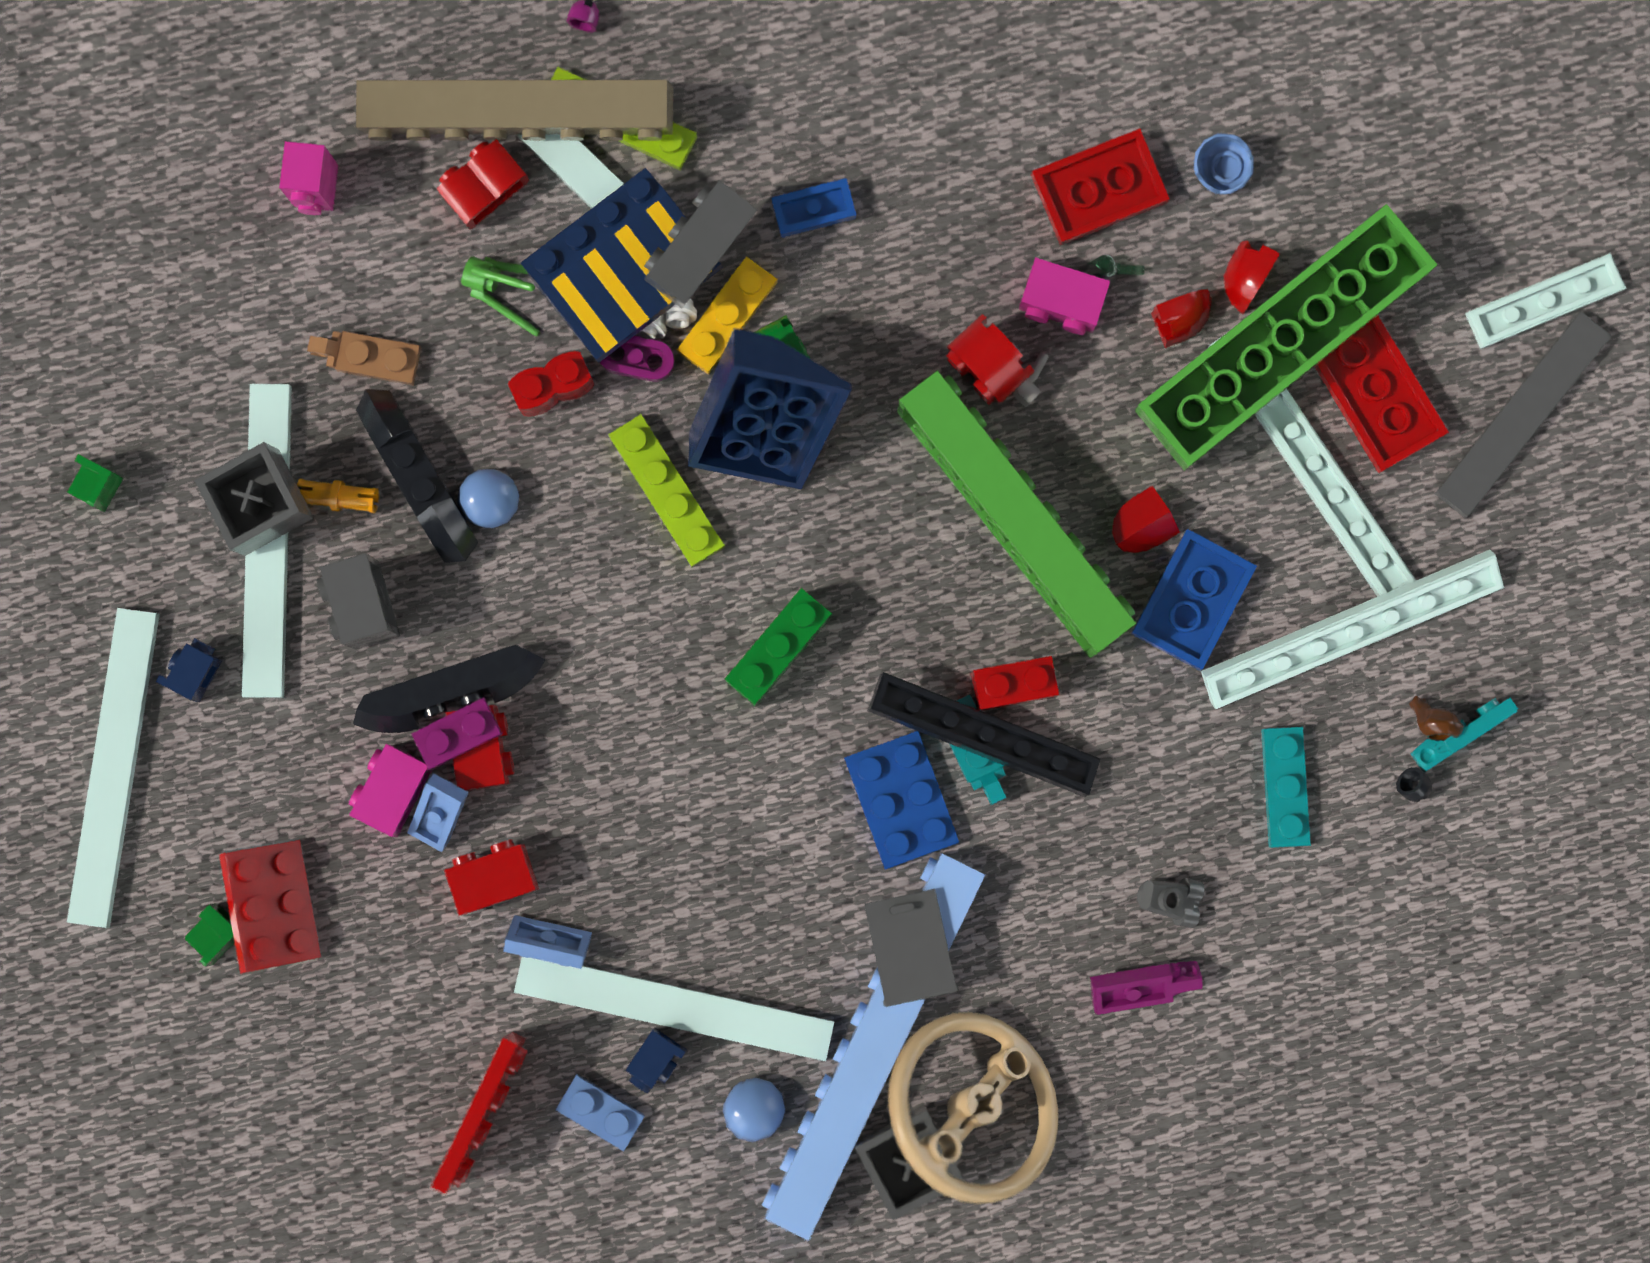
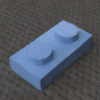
[408,773,469,852]
[503,915,592,969]
[555,1074,645,1151]

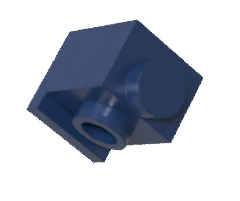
[156,638,222,702]
[625,1027,687,1094]

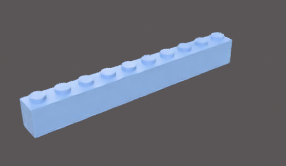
[762,853,985,1241]

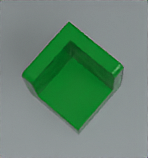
[67,454,124,512]
[185,903,235,967]

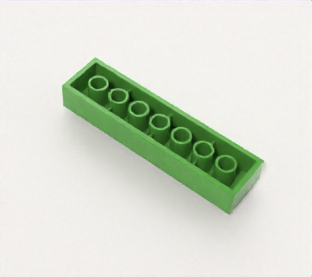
[1135,204,1438,471]
[897,370,1136,658]

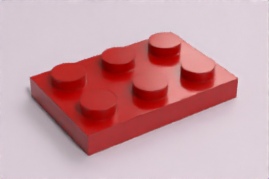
[1031,128,1170,246]
[219,840,321,974]

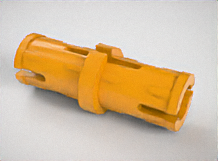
[297,478,379,513]

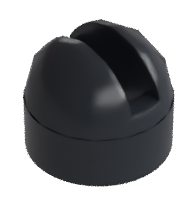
[1396,767,1432,802]

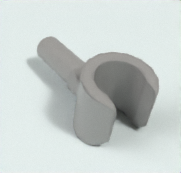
[1013,352,1049,407]

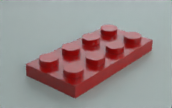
[1314,315,1449,474]
[431,1032,528,1195]

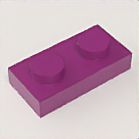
[411,698,503,770]

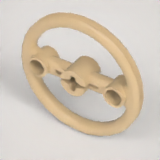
[888,1012,1058,1204]

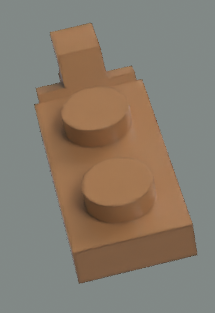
[307,331,421,386]

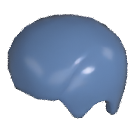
[1194,133,1254,195]
[457,469,519,528]
[723,1078,785,1142]

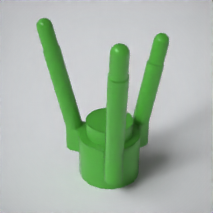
[461,256,540,336]

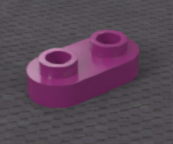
[600,336,675,382]

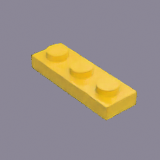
[677,257,778,375]

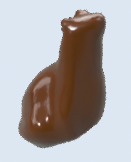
[1409,696,1463,740]

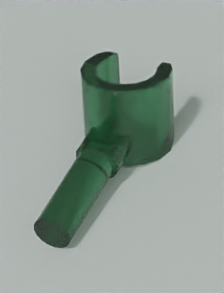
[1088,255,1145,279]

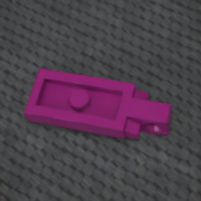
[1090,961,1203,1015]

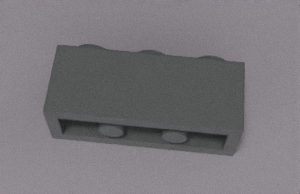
[644,180,757,309]

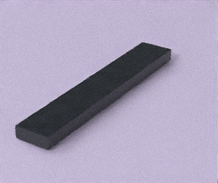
[867,672,1100,797]

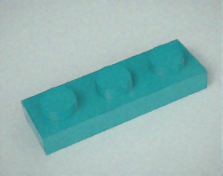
[1261,727,1311,848]

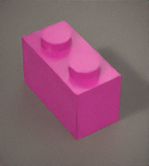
[279,141,339,215]
[1019,257,1110,335]
[349,744,432,837]

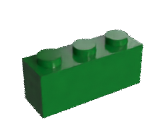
[724,588,832,707]

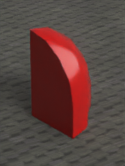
[1224,241,1280,314]
[1151,289,1212,348]
[1112,486,1180,553]

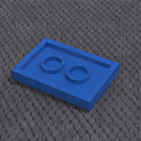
[1131,529,1257,671]
[844,731,959,870]

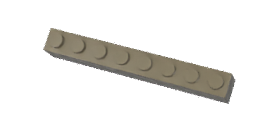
[356,80,673,141]

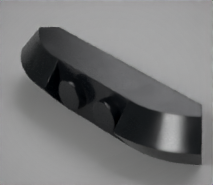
[356,389,478,563]
[353,644,545,733]

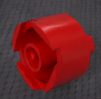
[946,314,1035,405]

